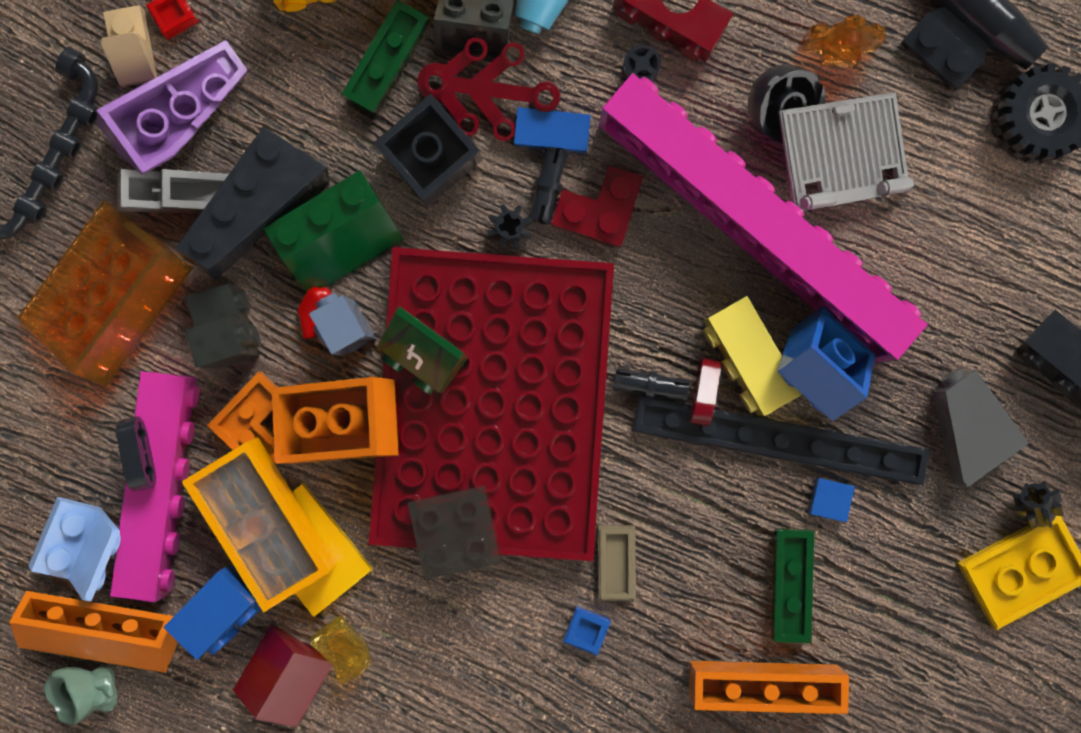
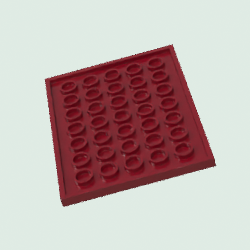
[368,247,614,561]

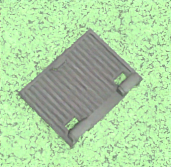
[778,92,914,211]

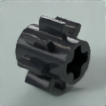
[488,204,532,250]
[1013,481,1064,529]

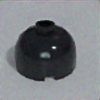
[748,63,826,142]

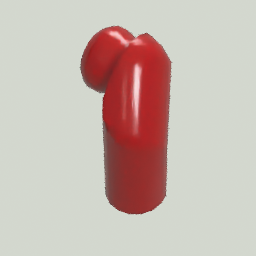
[297,286,332,340]

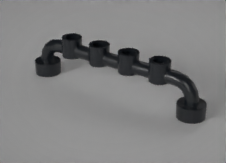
[0,46,99,239]

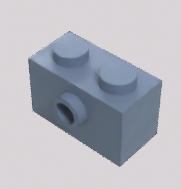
[309,293,376,357]

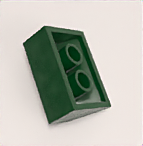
[263,170,404,292]

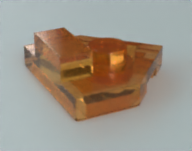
[802,14,885,66]

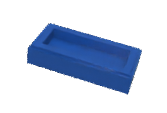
[514,107,591,154]

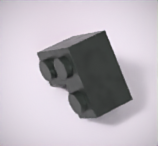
[185,283,261,369]

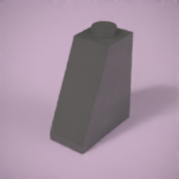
[933,368,1029,487]

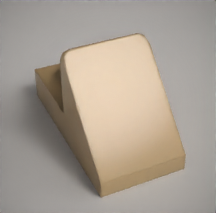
[100,5,157,87]

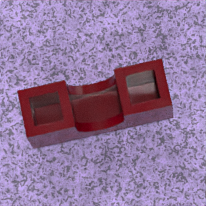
[612,0,734,63]

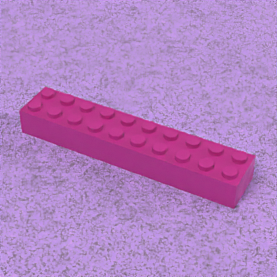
[599,73,928,362]

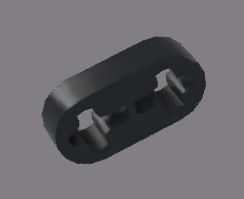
[116,416,156,492]

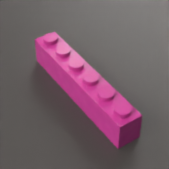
[110,371,200,602]

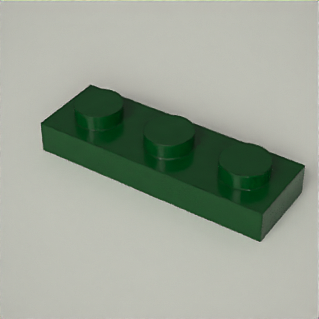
[341,0,430,116]
[771,528,815,643]

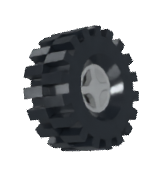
[990,64,1081,164]

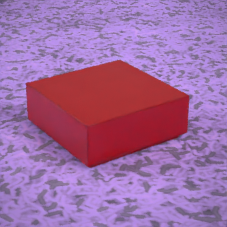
[146,0,199,40]

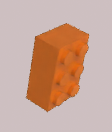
[271,377,399,464]

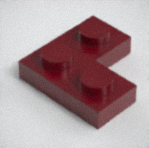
[551,166,643,248]

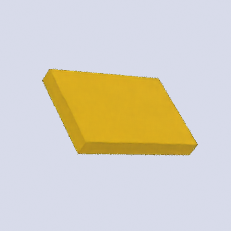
[274,483,373,617]
[957,516,1081,630]

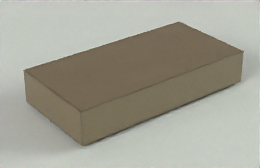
[598,525,636,601]

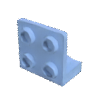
[28,497,121,602]

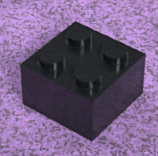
[373,94,482,207]

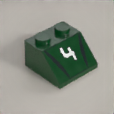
[377,306,469,395]

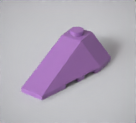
[97,40,248,175]

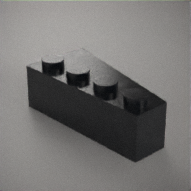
[176,126,330,280]
[1016,309,1081,411]

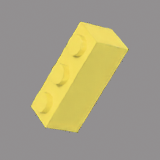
[703,296,803,416]

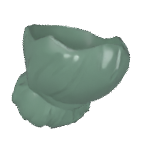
[44,665,118,726]

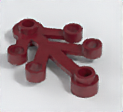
[417,37,561,141]

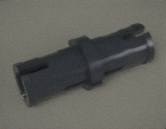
[528,147,568,225]
[613,367,690,403]

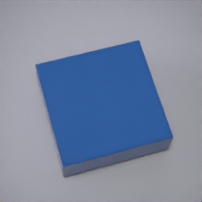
[808,477,855,522]
[563,605,611,656]

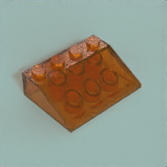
[17,200,194,387]

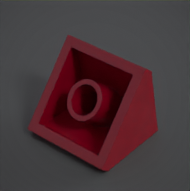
[233,625,335,727]

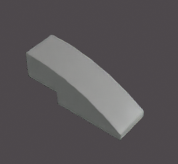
[117,169,229,213]

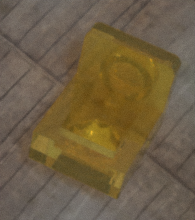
[311,615,372,685]

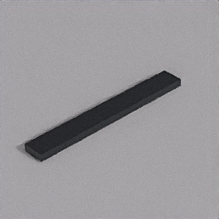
[632,395,930,485]

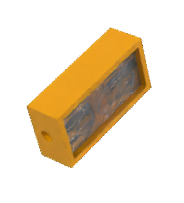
[182,437,336,612]

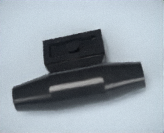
[900,0,1049,91]

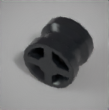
[622,45,661,83]

